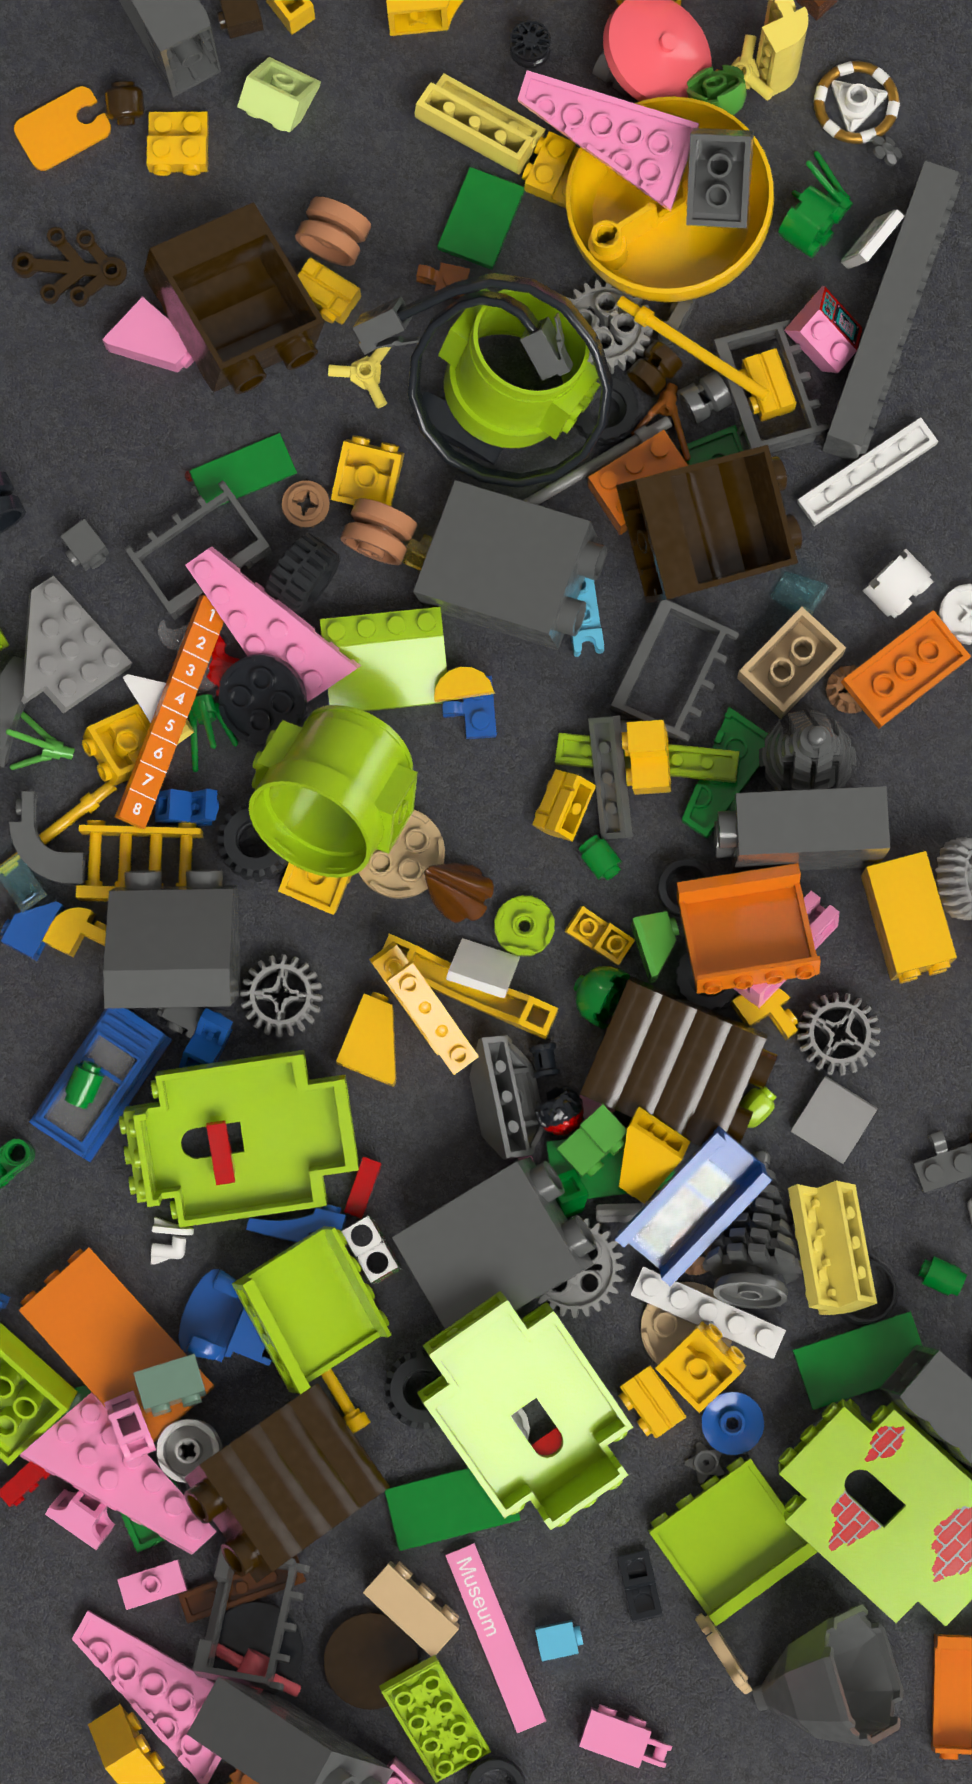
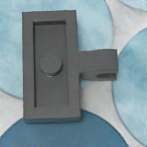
[912,1131,972,1193]

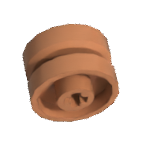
[295,197,371,266]
[340,498,417,565]

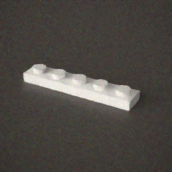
[797,418,938,526]
[631,1267,786,1359]

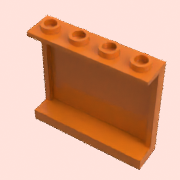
[677,863,821,994]
[931,1634,972,1760]

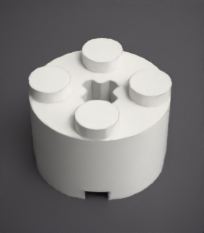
[863,549,934,618]
[157,1419,222,1483]

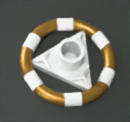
[813,61,900,144]

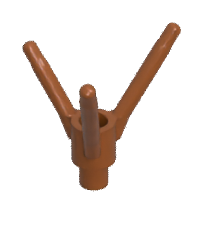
[631,383,691,461]

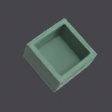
[133,1354,206,1417]

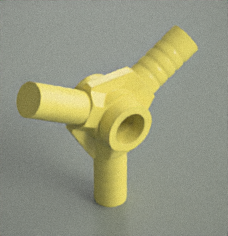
[731,35,775,101]
[328,347,391,408]

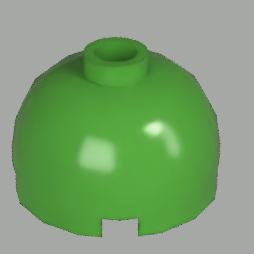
[686,65,747,116]

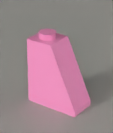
[102,297,194,372]

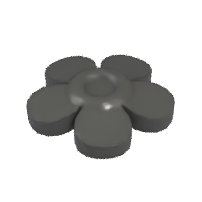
[872,136,902,166]

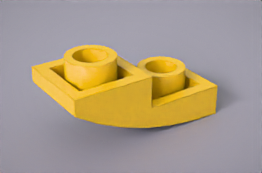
[564,906,635,965]

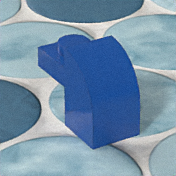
[155,789,219,826]
[179,1008,233,1068]

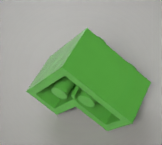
[557,1104,627,1178]

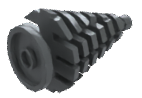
[759,710,856,791]
[702,1151,802,1309]

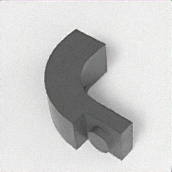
[0,656,28,768]
[9,791,85,885]

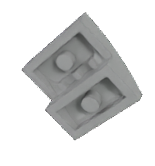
[791,1076,878,1164]

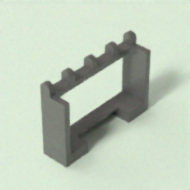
[709,320,829,453]
[124,480,273,621]
[610,600,739,742]
[193,1549,310,1692]

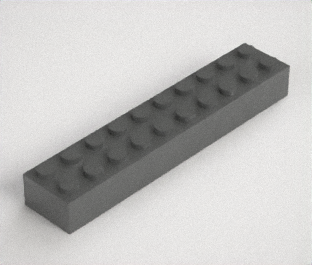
[823,161,961,462]

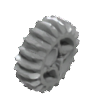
[935,837,972,920]
[240,954,323,1037]
[797,992,881,1076]

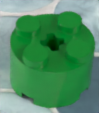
[778,185,846,258]

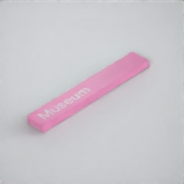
[445,1543,546,1733]

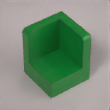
[556,1169,589,1218]

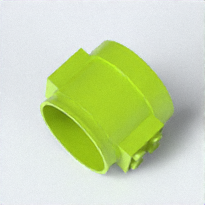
[438,288,601,448]
[249,705,418,878]

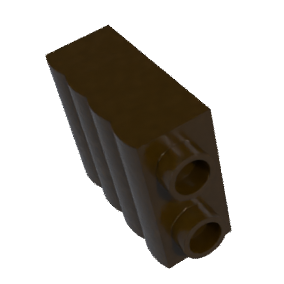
[143,202,325,394]
[616,445,802,603]
[580,976,778,1147]
[184,1383,390,1583]

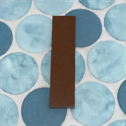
[178,1554,306,1624]

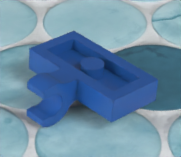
[442,676,497,739]

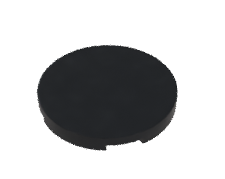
[218,654,307,744]
[213,1602,303,1694]

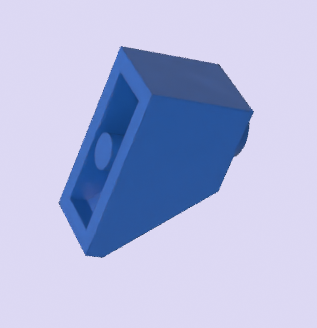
[0,901,66,961]

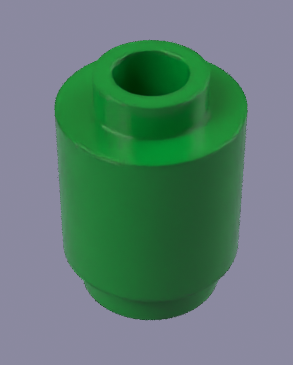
[578,835,622,881]
[64,1060,105,1109]
[918,1256,967,1296]

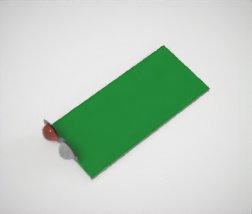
[185,433,297,506]

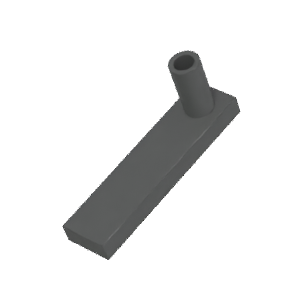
[588,715,635,839]

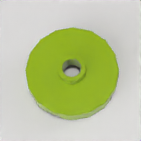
[495,896,555,956]

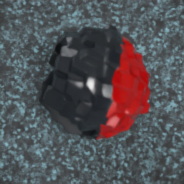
[534,1086,584,1136]

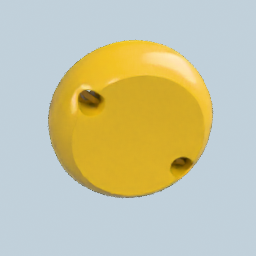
[566,96,774,302]

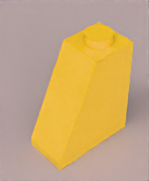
[336,992,396,1087]
[619,1107,690,1204]

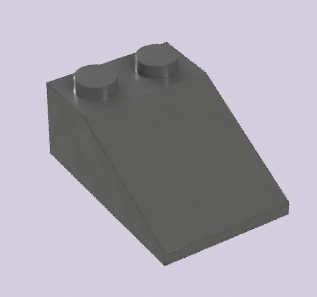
[686,128,754,228]

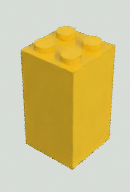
[861,851,957,984]

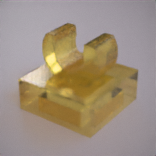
[403,534,433,571]

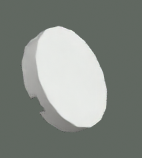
[938,584,972,645]

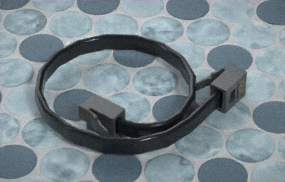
[353,273,613,488]

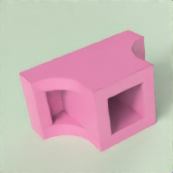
[104,1391,156,1462]
[45,1489,115,1550]
[117,1559,188,1610]

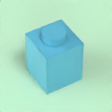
[535,1620,583,1661]

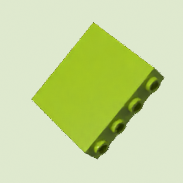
[232,1226,391,1394]
[648,1457,817,1626]

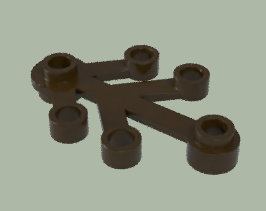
[12,227,127,307]

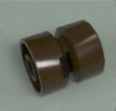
[627,340,683,397]

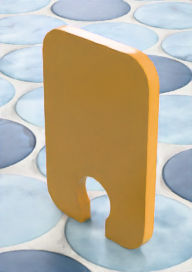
[14,86,111,171]

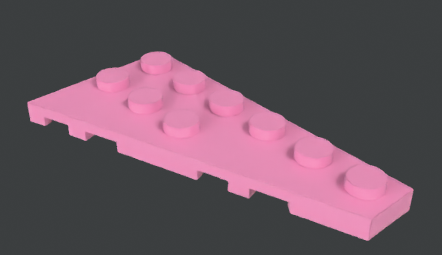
[518,70,699,212]
[185,547,361,702]
[20,1392,217,1555]
[72,1610,222,1784]

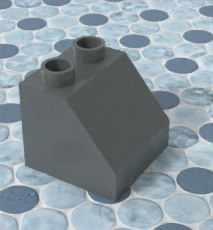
[103,869,241,1009]

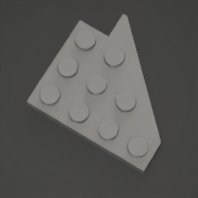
[21,576,132,713]

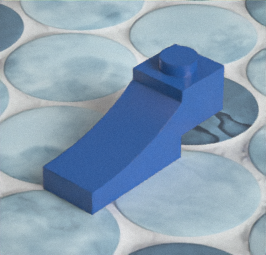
[246,1205,347,1242]

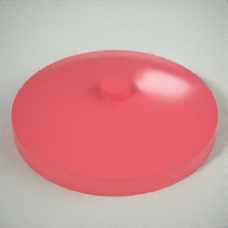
[603,0,712,102]

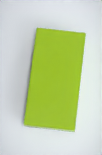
[379,1655,491,1783]

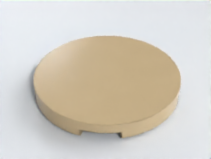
[359,810,445,899]
[641,1282,732,1365]

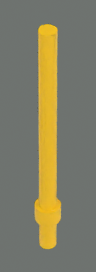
[617,296,770,401]
[0,780,117,880]

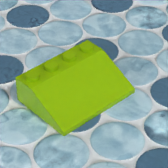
[320,607,447,711]
[0,1323,78,1466]

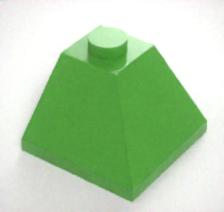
[631,911,680,984]

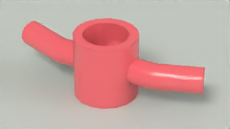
[215,1643,301,1697]

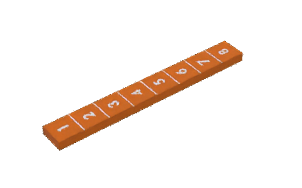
[115,595,224,829]

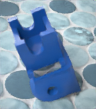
[179,1269,271,1366]

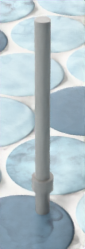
[522,416,672,505]

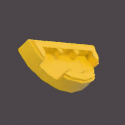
[434,667,495,703]

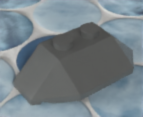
[469,1035,544,1160]

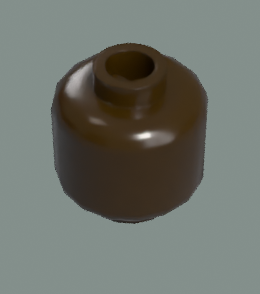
[105,81,145,126]

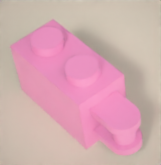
[579,1704,672,1768]

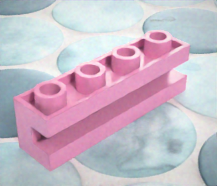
[733,891,839,1008]

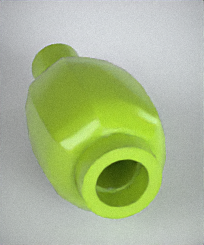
[739,1086,777,1128]

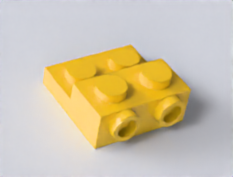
[147,112,209,176]
[522,131,579,209]
[331,435,405,507]
[82,704,151,787]
[278,863,352,915]
[655,1321,747,1413]

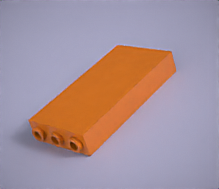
[19,1248,214,1442]

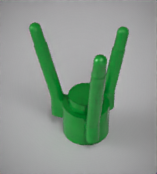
[792,151,853,212]
[189,694,238,772]

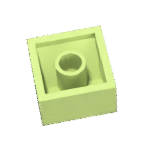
[237,57,321,132]

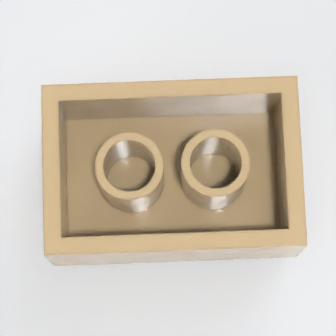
[737,607,846,719]
[363,1561,460,1656]

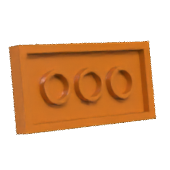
[841,610,971,729]

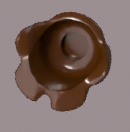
[424,863,494,923]

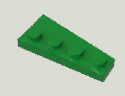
[682,707,768,839]

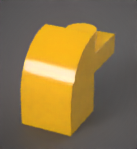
[42,907,107,958]
[731,988,798,1040]

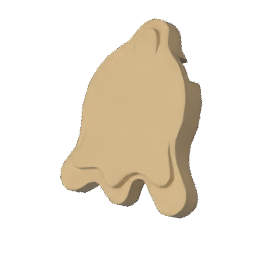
[695,1613,752,1694]

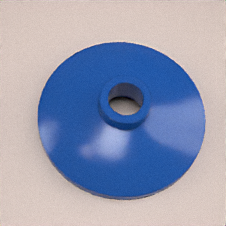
[701,1392,764,1455]

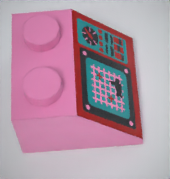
[784,286,862,373]

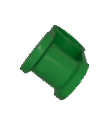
[0,1139,36,1189]

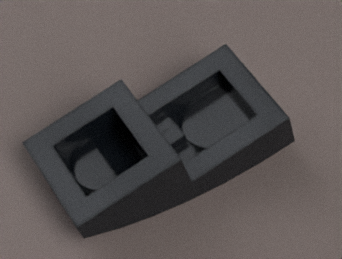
[618,1550,663,1623]

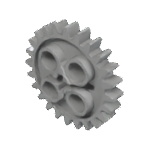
[566,280,653,374]
[538,1217,626,1318]

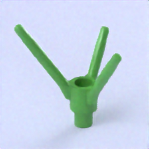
[6,711,75,770]

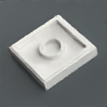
[841,209,905,269]
[446,938,520,998]

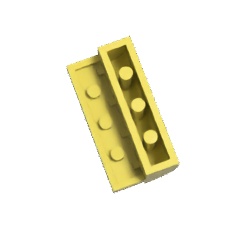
[756,0,809,96]
[415,73,546,175]
[788,1181,877,1315]

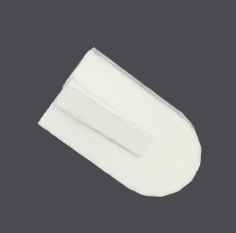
[151,1217,194,1264]

